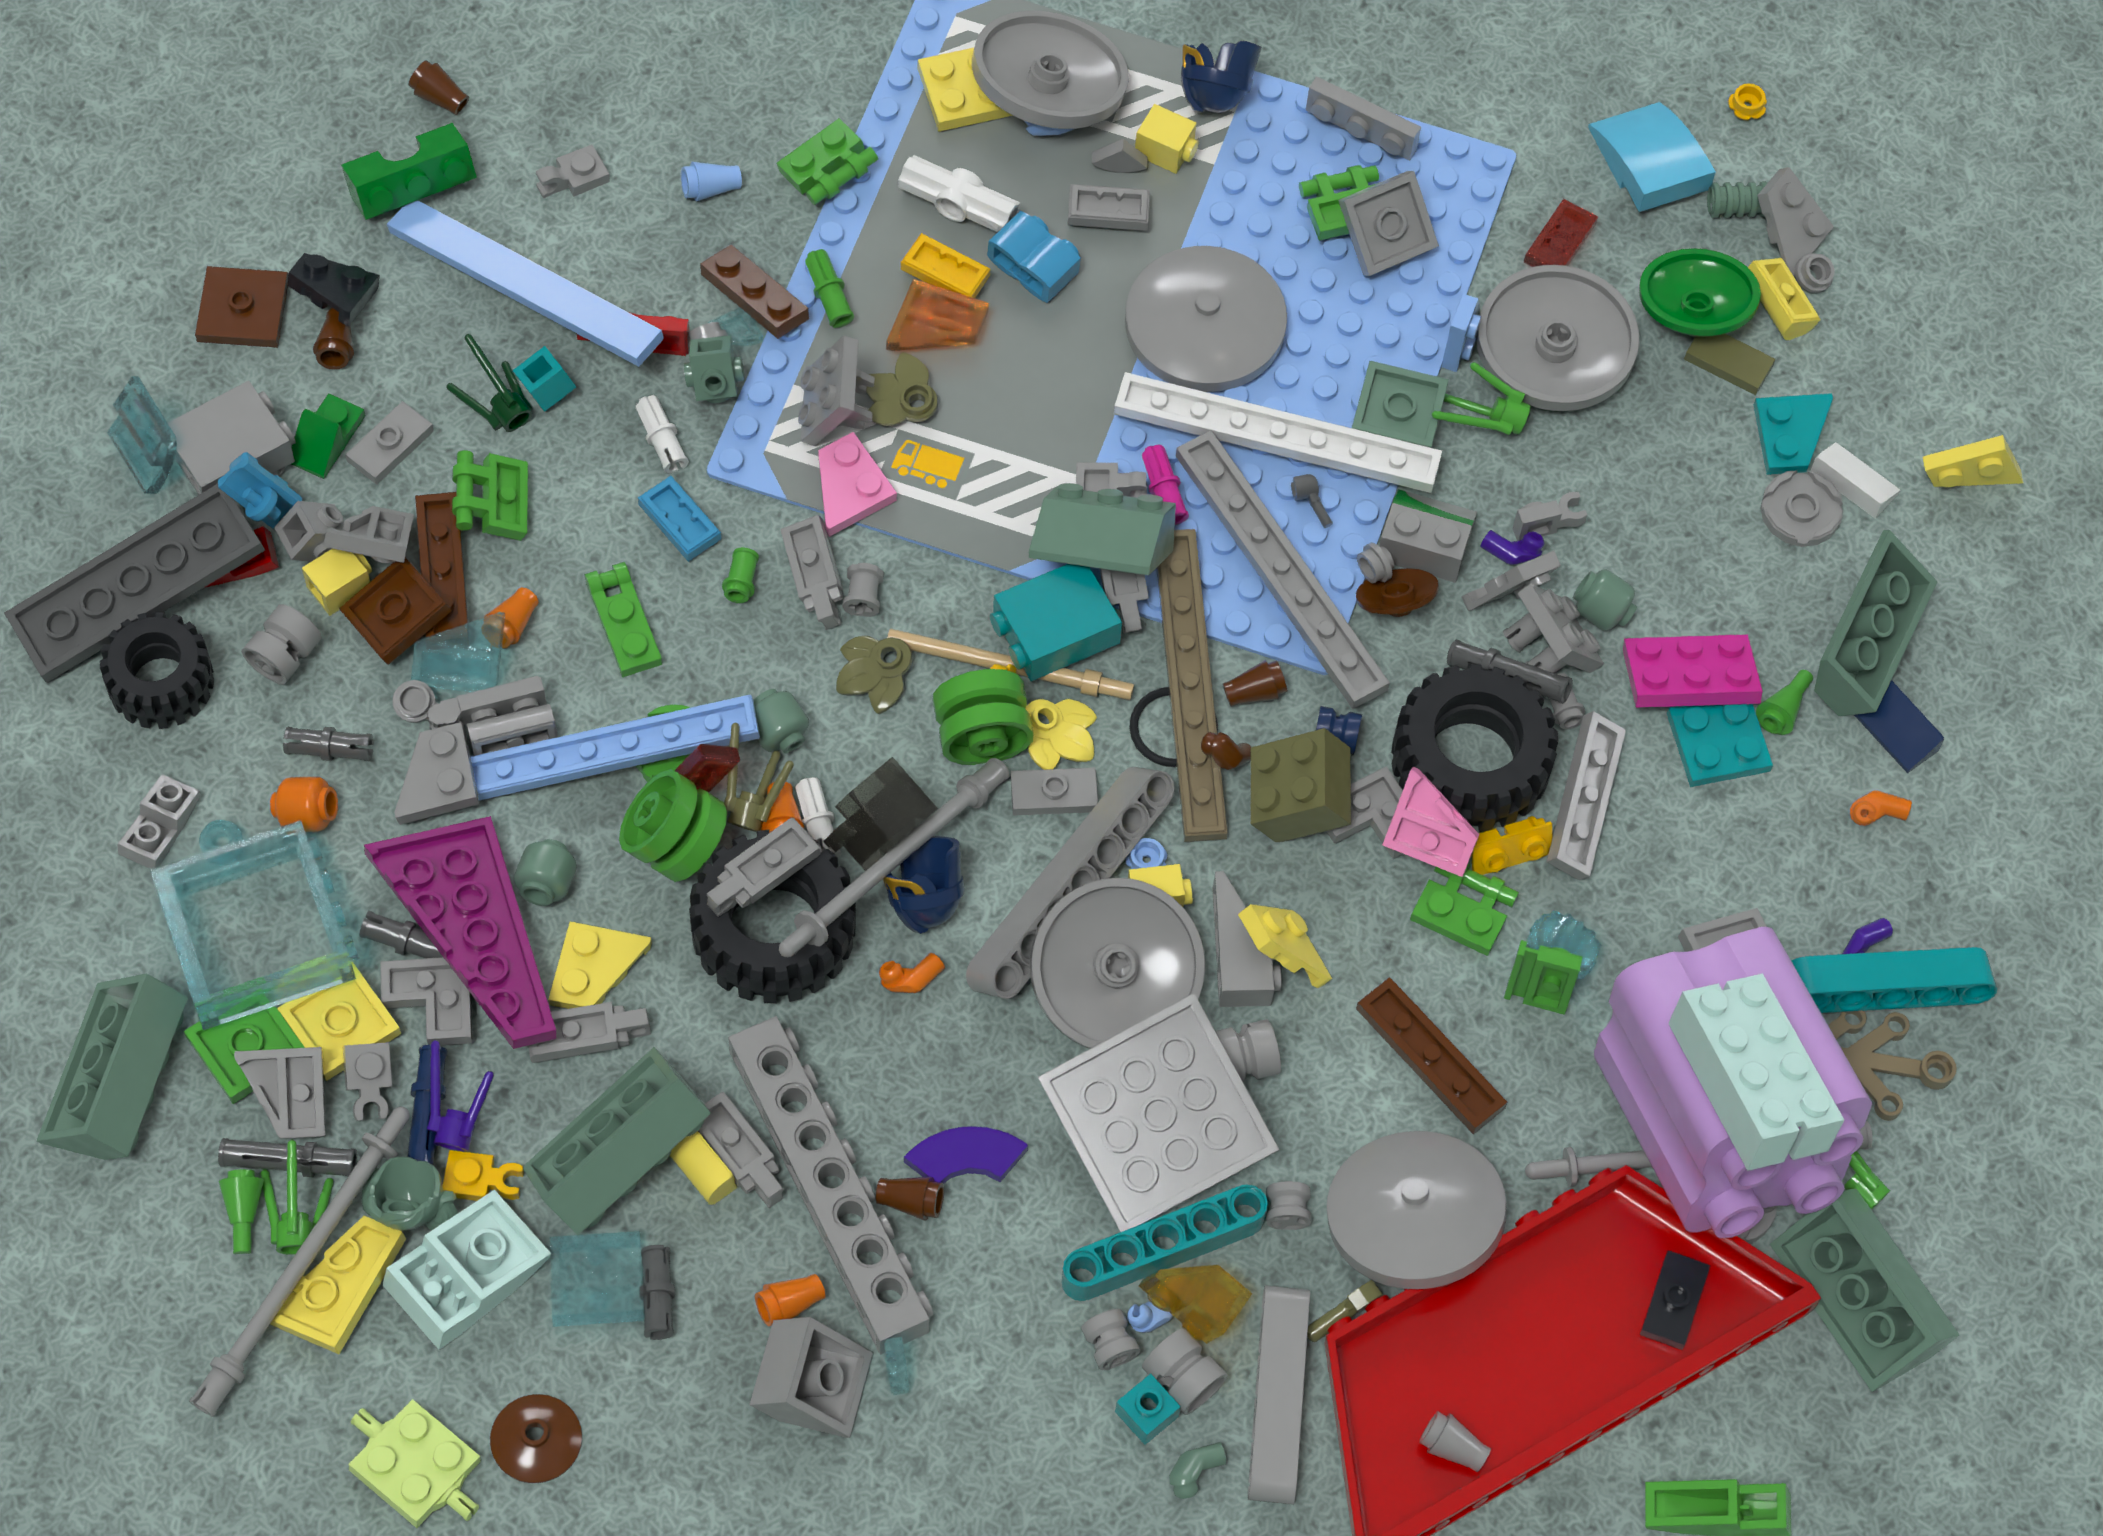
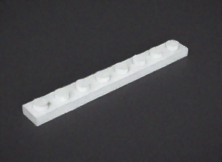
[1114,372,1442,493]

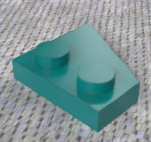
[1753,393,1833,475]

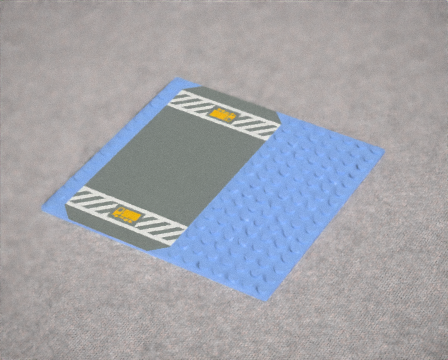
[707,0,1516,675]

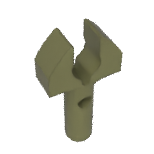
[1307,1280,1383,1342]

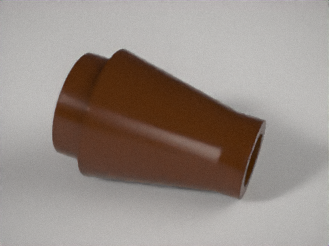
[408,60,469,115]
[313,308,354,369]
[1222,660,1288,707]
[875,1177,944,1221]

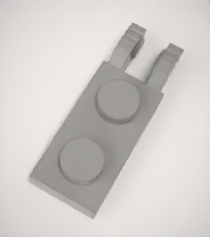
[427,676,546,730]

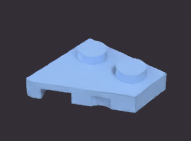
[1441,294,1481,372]

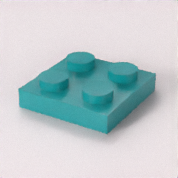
[1666,704,1773,787]

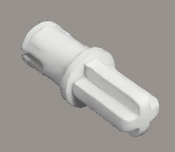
[636,395,689,474]
[795,778,842,858]

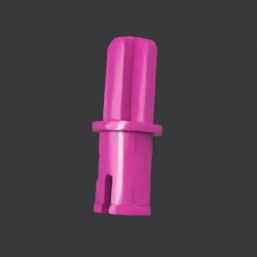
[1142,444,1189,525]

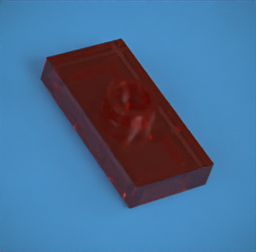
[1524,199,1598,267]
[675,744,740,792]

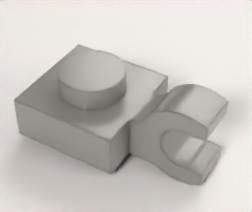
[536,145,610,198]
[1076,462,1147,498]
[1512,492,1587,541]
[1099,568,1149,633]

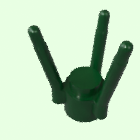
[446,334,532,432]

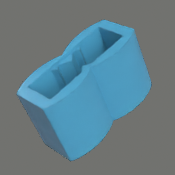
[987,211,1081,303]

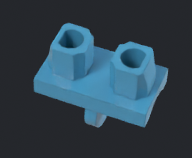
[218,452,302,529]

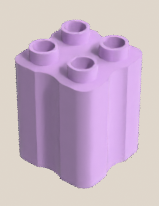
[1594,927,1872,1238]

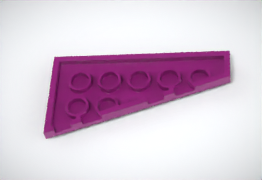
[364,816,556,1049]

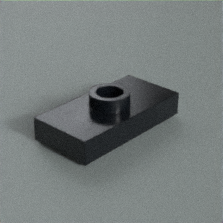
[1639,1250,1710,1350]

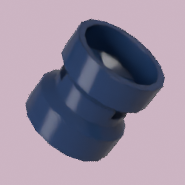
[1316,706,1362,755]

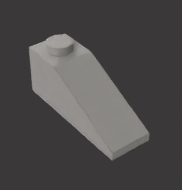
[1212,871,1281,1007]

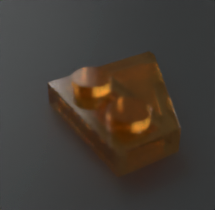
[886,279,989,351]

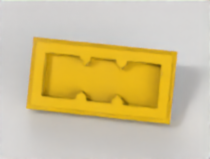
[901,233,991,305]

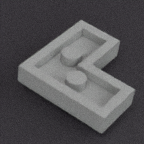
[1326,766,1403,859]
[381,957,472,1045]

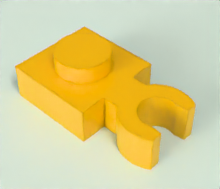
[442,1150,524,1201]

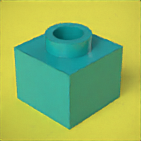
[512,346,576,412]
[1115,1373,1181,1445]

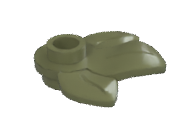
[866,352,938,426]
[836,636,912,714]

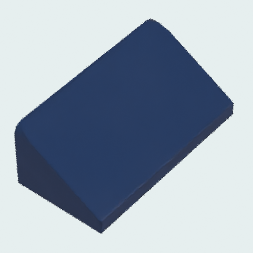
[1854,680,1944,774]

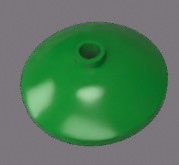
[1639,248,1761,337]

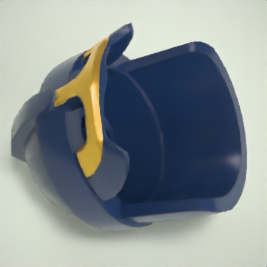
[1181,41,1262,113]
[883,836,965,934]

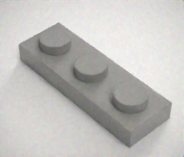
[1306,76,1421,161]

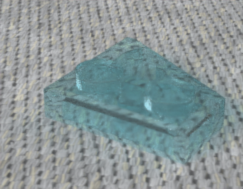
[411,612,505,692]

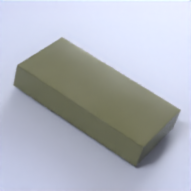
[1684,334,1775,395]

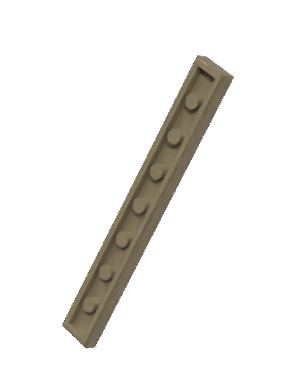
[1156,529,1228,842]

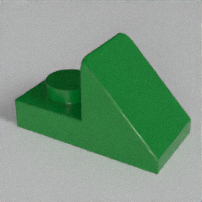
[291,393,365,479]

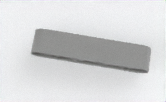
[1248,1285,1310,1505]

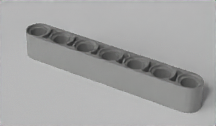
[966,767,1174,999]

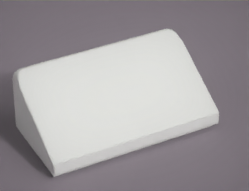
[1811,442,1901,519]

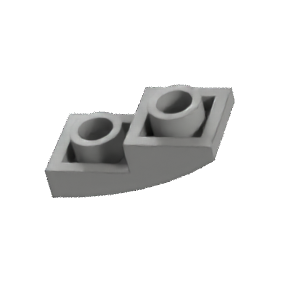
[117,774,200,871]

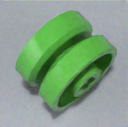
[933,669,1034,765]
[619,769,727,882]

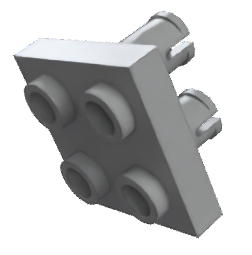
[1503,584,1604,673]

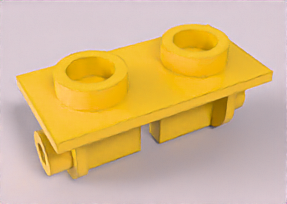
[1471,816,1553,875]

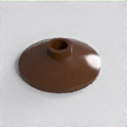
[1356,568,1439,617]
[490,1394,582,1483]

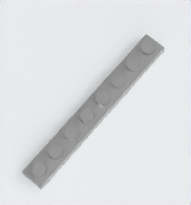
[1175,430,1390,709]

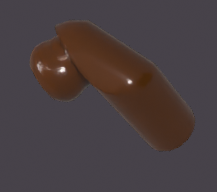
[1201,732,1251,770]

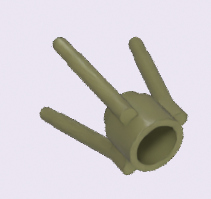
[724,723,794,832]

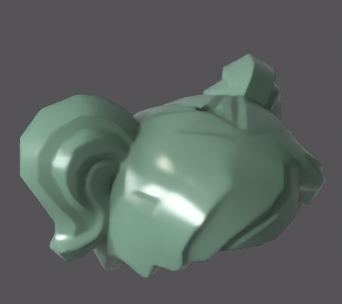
[361,1156,458,1231]

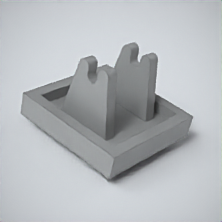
[798,335,875,446]

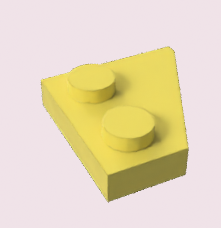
[1923,435,2023,487]
[1238,904,1332,988]
[548,921,652,1009]

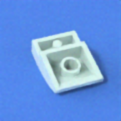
[383,1190,551,1350]

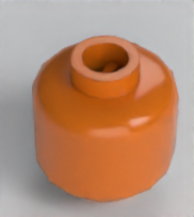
[270,776,338,833]

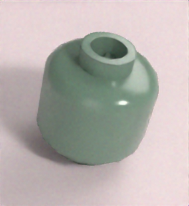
[1572,569,1637,631]
[753,689,809,754]
[514,839,577,906]

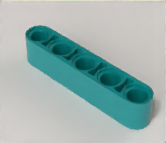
[1792,947,1997,1013]
[1061,1184,1268,1301]

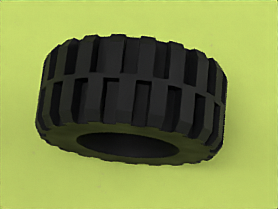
[1391,664,1558,832]
[689,830,856,1004]

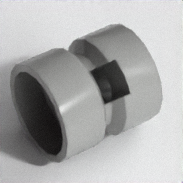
[241,604,322,685]
[1215,1019,1281,1082]
[1142,1328,1228,1415]

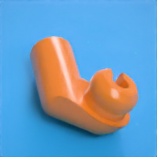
[1850,790,1912,826]

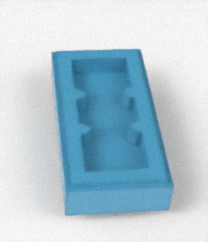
[638,476,721,562]

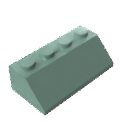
[1814,530,1937,716]
[37,973,188,1160]
[523,1047,711,1235]
[1770,1188,1960,1392]

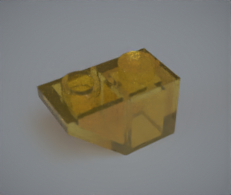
[1139,1265,1252,1344]

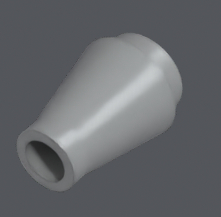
[1419,1411,1491,1472]

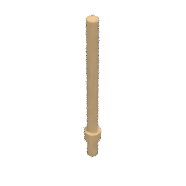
[887,629,1134,700]

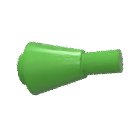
[1756,670,1813,735]
[218,1169,264,1254]

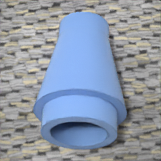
[681,162,742,202]

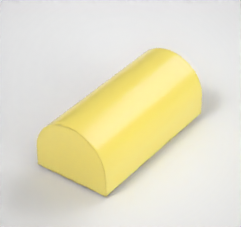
[1748,258,1821,340]
[670,1131,737,1205]

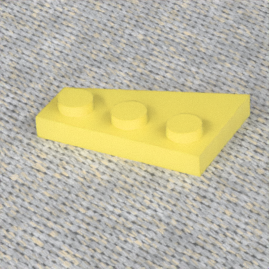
[270,1216,406,1354]

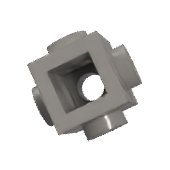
[274,501,344,561]

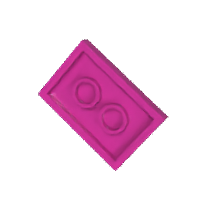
[1623,634,1763,708]

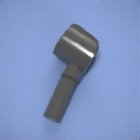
[1291,474,1333,528]

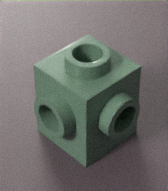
[684,335,744,403]

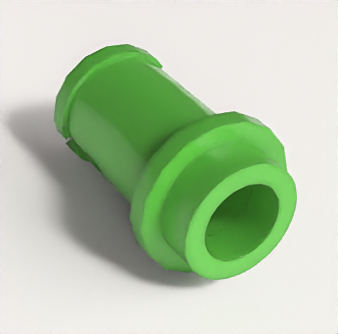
[722,547,759,603]

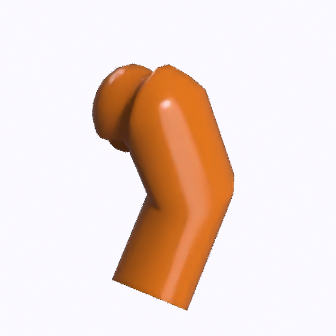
[879,953,945,993]

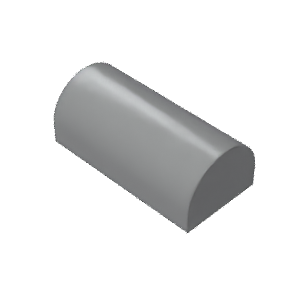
[466,704,558,756]

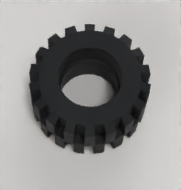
[100,611,214,729]

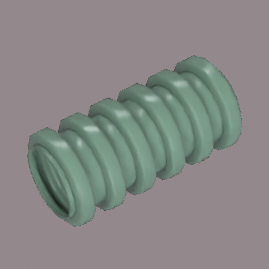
[1707,181,1767,218]

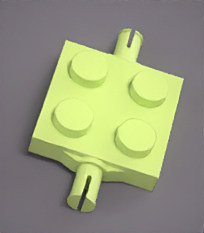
[349,1399,480,1528]

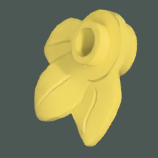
[1025,699,1097,770]

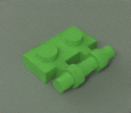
[776,118,878,205]
[1299,165,1379,241]
[452,450,528,541]
[1410,864,1519,956]

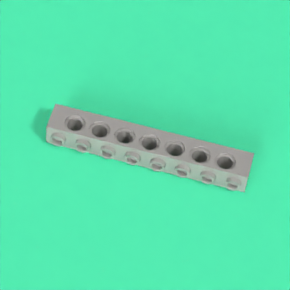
[728,1016,933,1355]

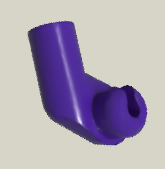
[1480,530,1545,565]
[1842,918,1893,954]

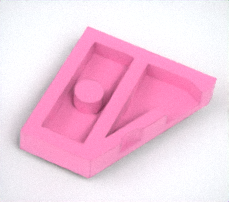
[1382,767,1479,877]

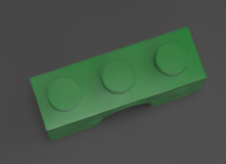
[341,123,477,220]

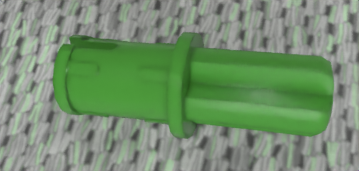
[805,249,854,328]

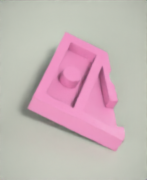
[818,432,897,537]

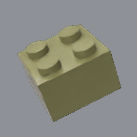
[1251,728,1351,842]

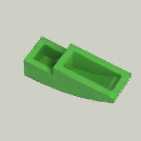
[1645,1479,1792,1536]

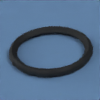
[1129,687,1218,767]

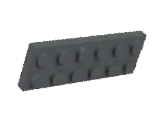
[4,484,265,683]

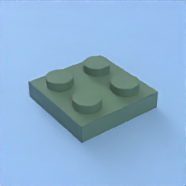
[1352,361,1449,448]

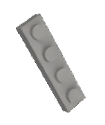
[1547,711,1626,880]

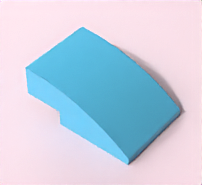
[1588,102,1716,212]

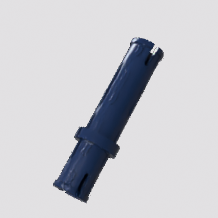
[407,1045,448,1166]

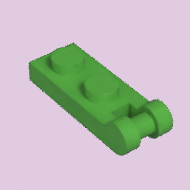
[584,562,662,678]

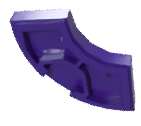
[904,1126,1028,1184]

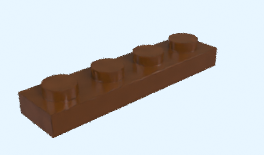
[415,492,470,649]
[1356,977,1508,1134]

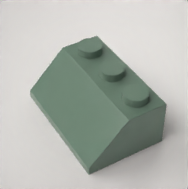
[1029,483,1176,575]

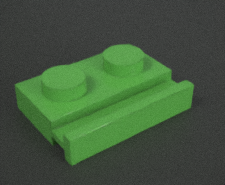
[1504,940,1583,1015]

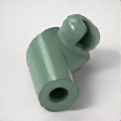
[1169,1442,1226,1499]

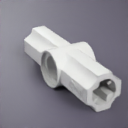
[898,155,1020,232]

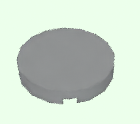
[1760,470,1843,547]

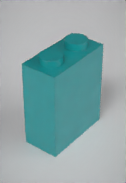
[990,564,1122,682]

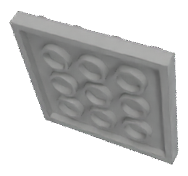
[1038,993,1279,1232]

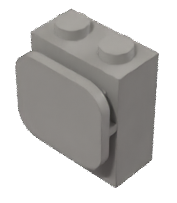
[161,380,296,495]

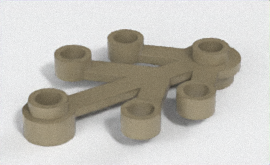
[1828,1011,1957,1121]

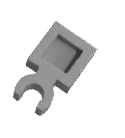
[343,1042,392,1121]

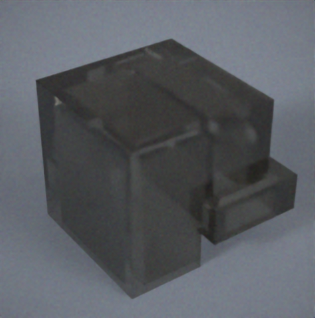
[823,757,938,871]

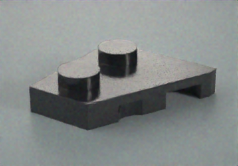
[288,253,380,326]

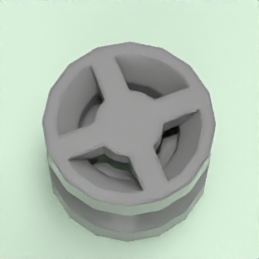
[1266,1181,1311,1230]

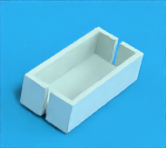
[1668,973,1844,1171]

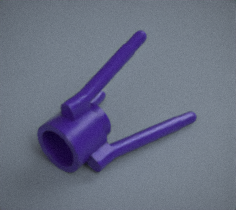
[427,1040,494,1152]

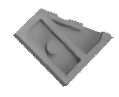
[1757,167,1834,276]
[1461,551,1561,611]
[395,722,480,825]
[234,1047,326,1139]

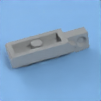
[781,514,843,630]
[707,818,821,917]
[528,1002,651,1063]
[698,1092,784,1208]

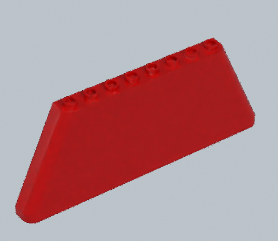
[1324,1165,1821,1536]

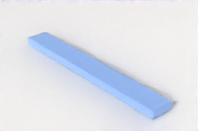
[387,200,664,367]
[471,694,760,801]

